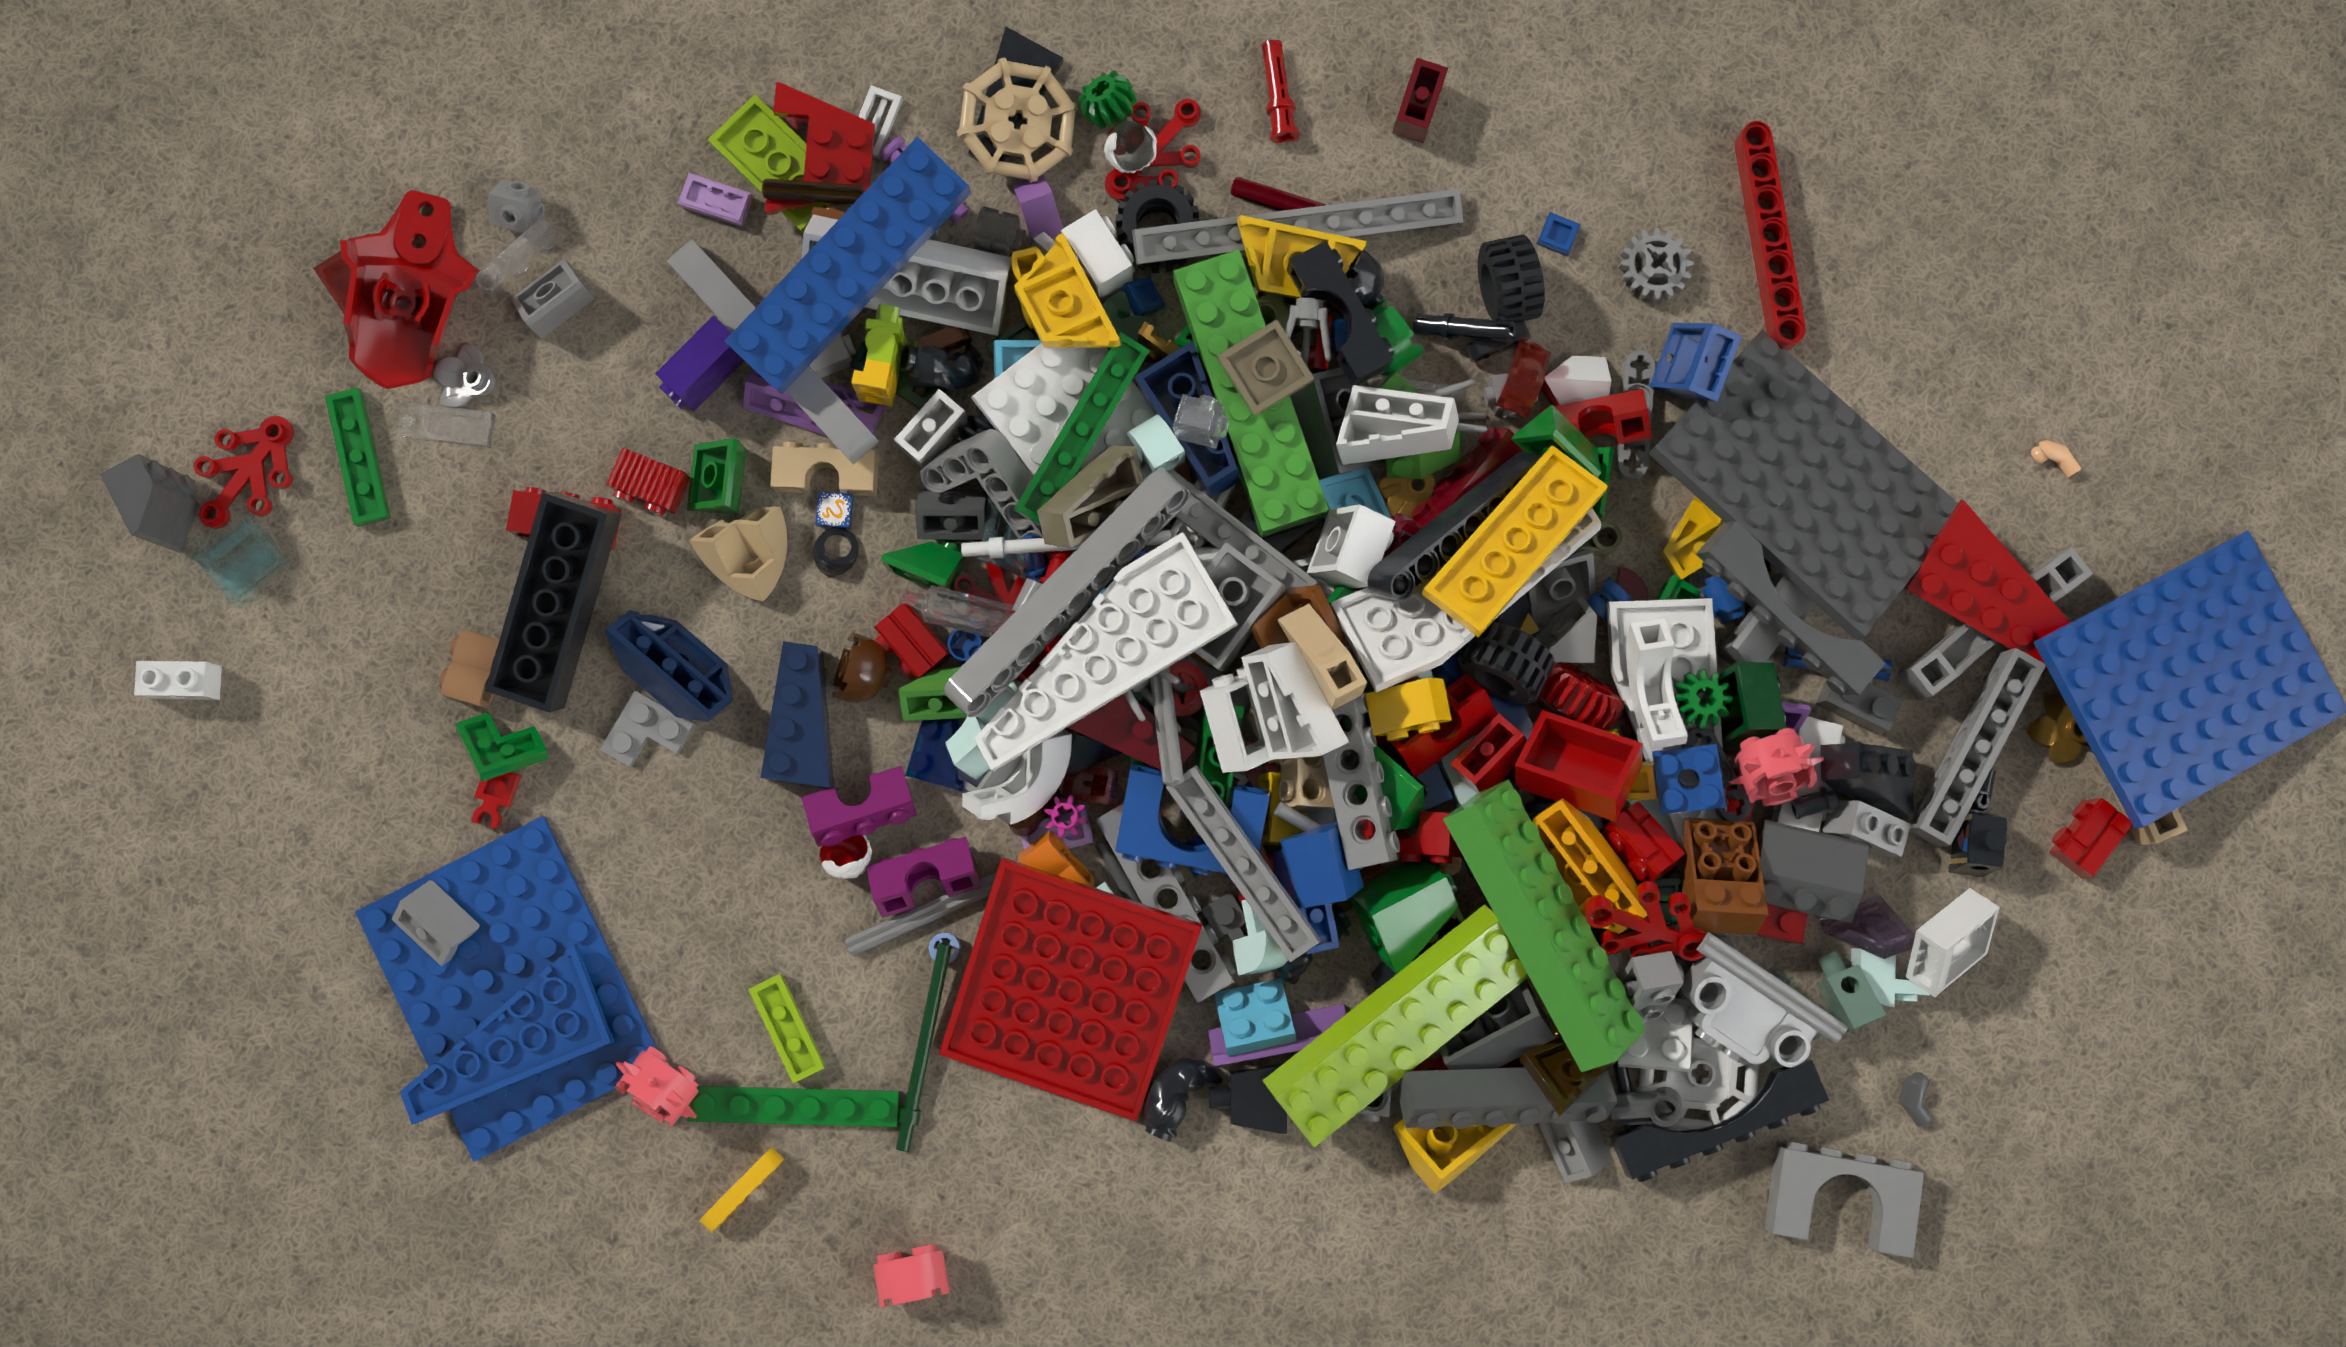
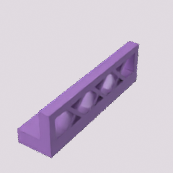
[743,370,886,436]
[1207,1004,1346,1066]

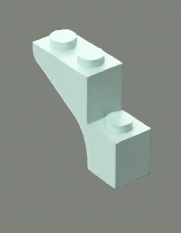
[945,679,1022,780]

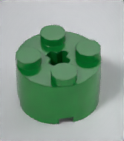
[1370,299,1424,380]

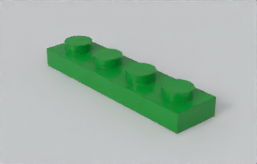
[325,387,391,527]

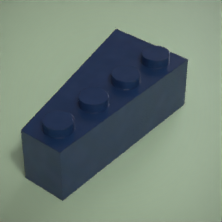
[1134,341,1240,500]
[760,641,835,789]

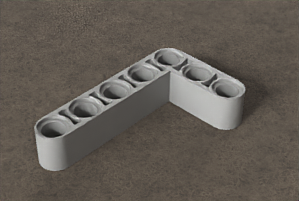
[920,429,1050,562]

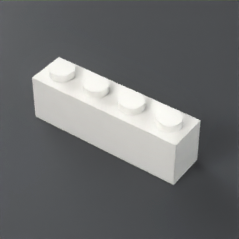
[1770,716,1845,832]

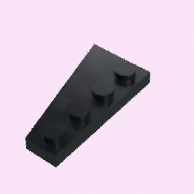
[968,27,1063,162]

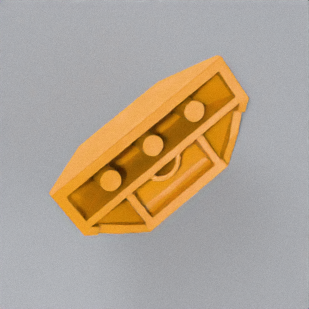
[1532,798,1648,934]

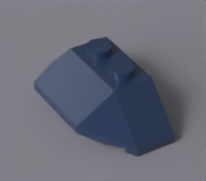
[605,610,733,722]

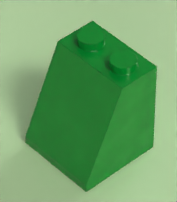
[1350,856,1459,974]

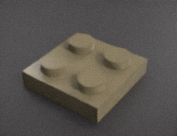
[1217,320,1314,417]

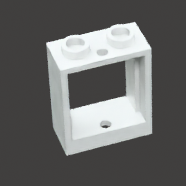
[1200,666,1270,773]
[1906,888,2000,997]

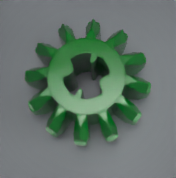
[1078,70,1137,129]
[1674,669,1733,729]

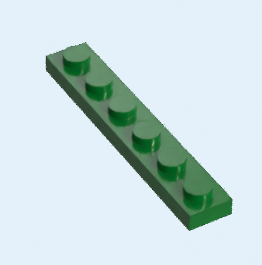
[1013,332,1150,527]
[687,1086,900,1127]

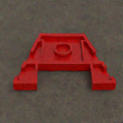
[765,82,875,215]

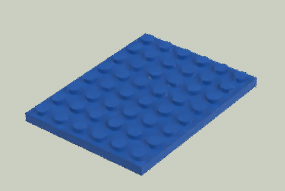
[2033,530,2346,829]
[355,816,659,1162]

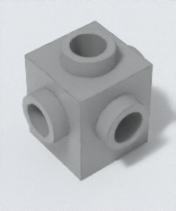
[488,179,545,233]

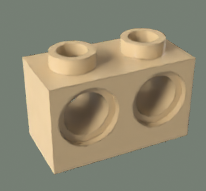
[1278,755,1334,813]

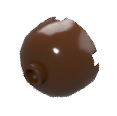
[832,632,892,703]

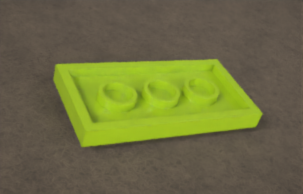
[707,94,835,234]

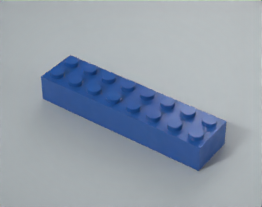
[724,136,971,394]

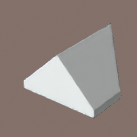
[1544,356,1612,405]

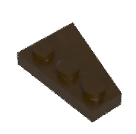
[1520,1037,1624,1117]

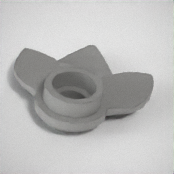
[433,344,495,408]

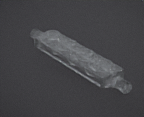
[902,585,1014,637]

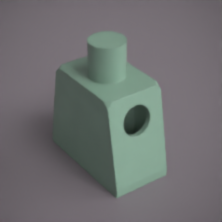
[1816,951,1886,1034]

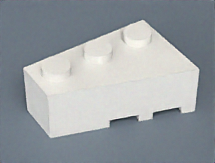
[1336,385,1459,465]
[1241,642,1349,760]

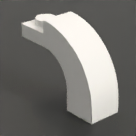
[1627,617,1688,749]
[962,729,1072,825]

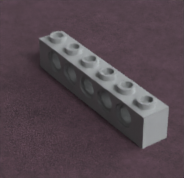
[1909,648,2046,847]
[1323,652,1400,870]
[1096,804,1236,1003]

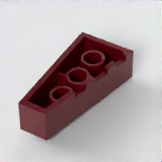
[1410,427,1524,530]
[1068,694,1195,770]

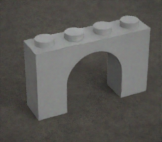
[1764,1141,1924,1258]

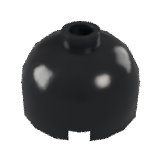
[1324,249,1384,316]

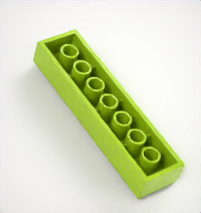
[1262,904,1529,1148]

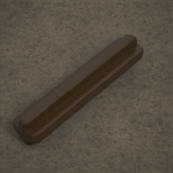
[762,179,864,204]

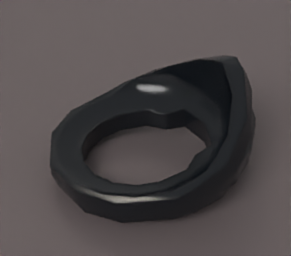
[813,527,859,577]

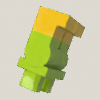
[851,304,907,407]

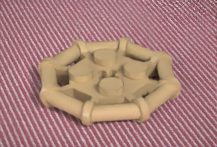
[956,58,1079,183]

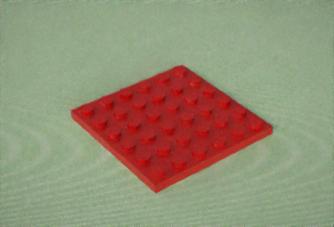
[939,857,1203,1122]

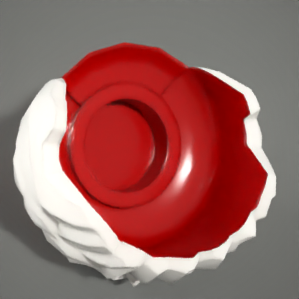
[819,835,872,879]

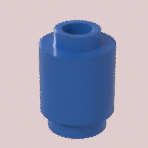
[1701,576,1747,625]

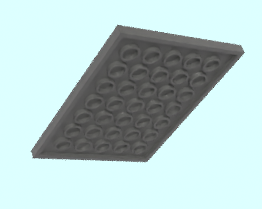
[1649,329,1958,640]

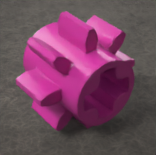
[1044,795,1088,838]

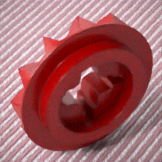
[1169,660,1208,716]

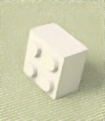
[1061,209,1135,304]
[1307,504,1396,589]

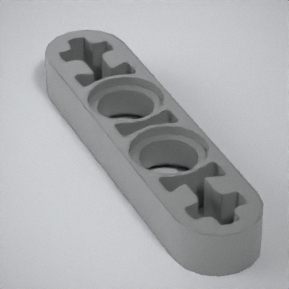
[1615,350,1655,481]

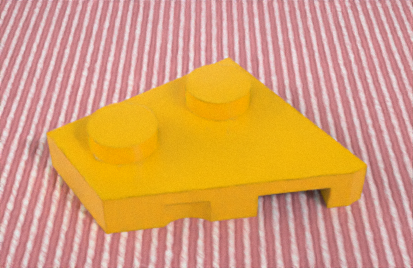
[1660,496,1719,579]

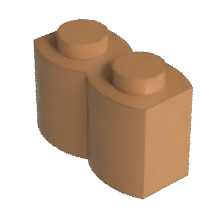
[439,629,499,709]

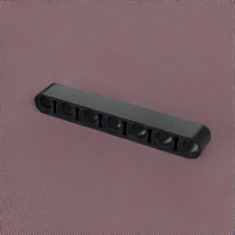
[1367,452,1543,601]

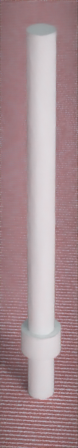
[961,530,1171,559]

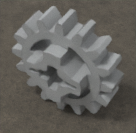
[1618,228,1694,303]

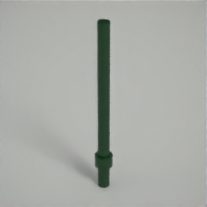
[896,943,952,1152]

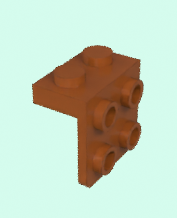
[1251,585,1348,649]

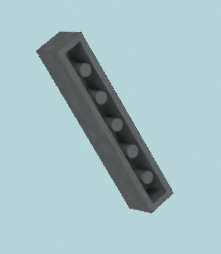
[1397,1067,1618,1130]

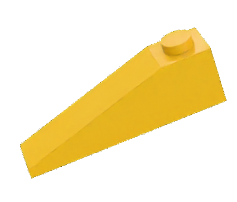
[1393,1118,1518,1194]

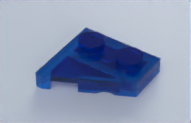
[905,718,964,792]

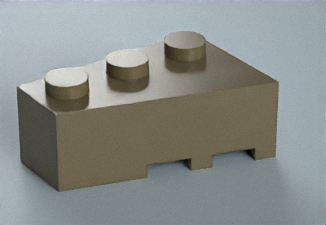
[1037,445,1143,548]

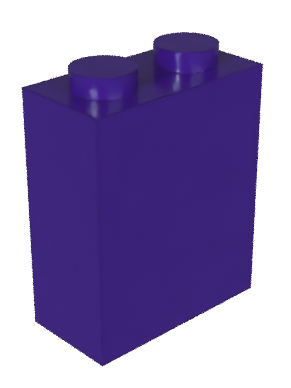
[655,315,745,412]

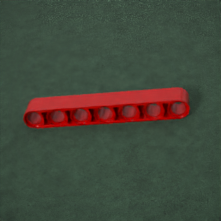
[1735,121,1806,351]

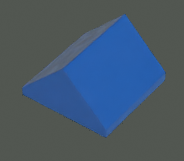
[1280,821,1364,909]

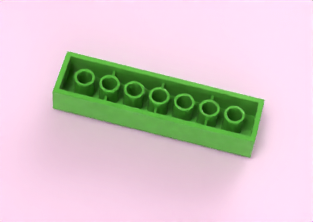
[1173,249,1329,538]
[1443,780,1646,1072]

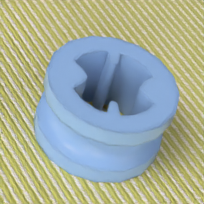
[929,933,961,963]

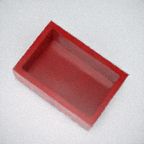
[1515,710,1643,822]

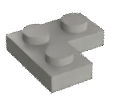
[600,690,696,767]

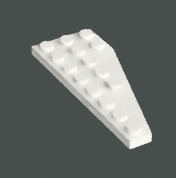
[1331,508,1601,692]
[974,532,1238,771]
[1606,598,1727,849]

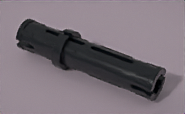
[1413,313,1516,343]

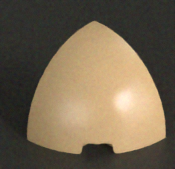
[689,506,787,601]

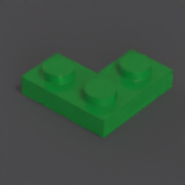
[455,712,548,782]

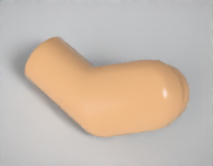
[2031,440,2082,478]

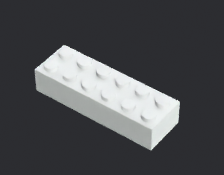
[801,215,1012,336]

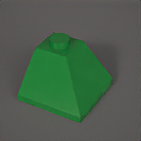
[880,540,967,596]

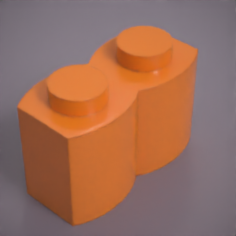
[1017,830,1095,887]

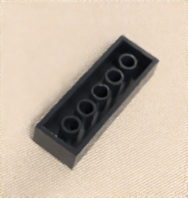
[485,492,622,713]

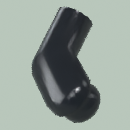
[1970,769,1996,812]

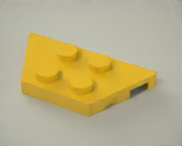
[1237,215,1366,303]
[1014,233,1121,348]

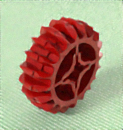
[1539,662,1624,730]

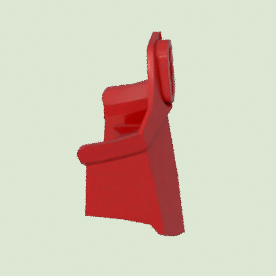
[340,190,479,389]

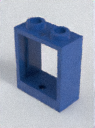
[1649,323,1742,402]

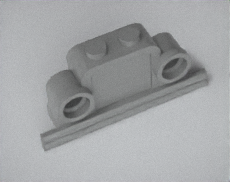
[1681,932,1848,1067]

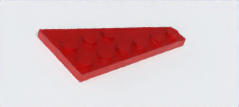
[1904,499,2070,671]

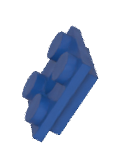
[1652,744,1726,814]

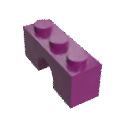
[801,766,918,847]
[866,836,982,918]

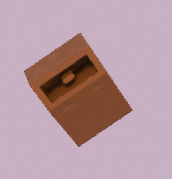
[1682,817,1768,935]

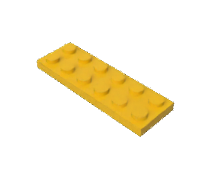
[1422,445,1608,638]

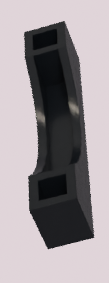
[1609,1059,1829,1182]

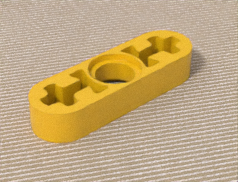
[699,1147,785,1233]

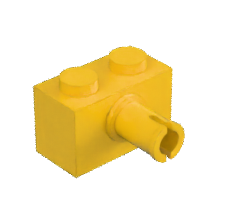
[1365,678,1452,741]

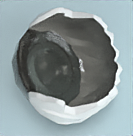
[1104,121,1157,174]

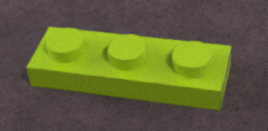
[748,973,826,1084]

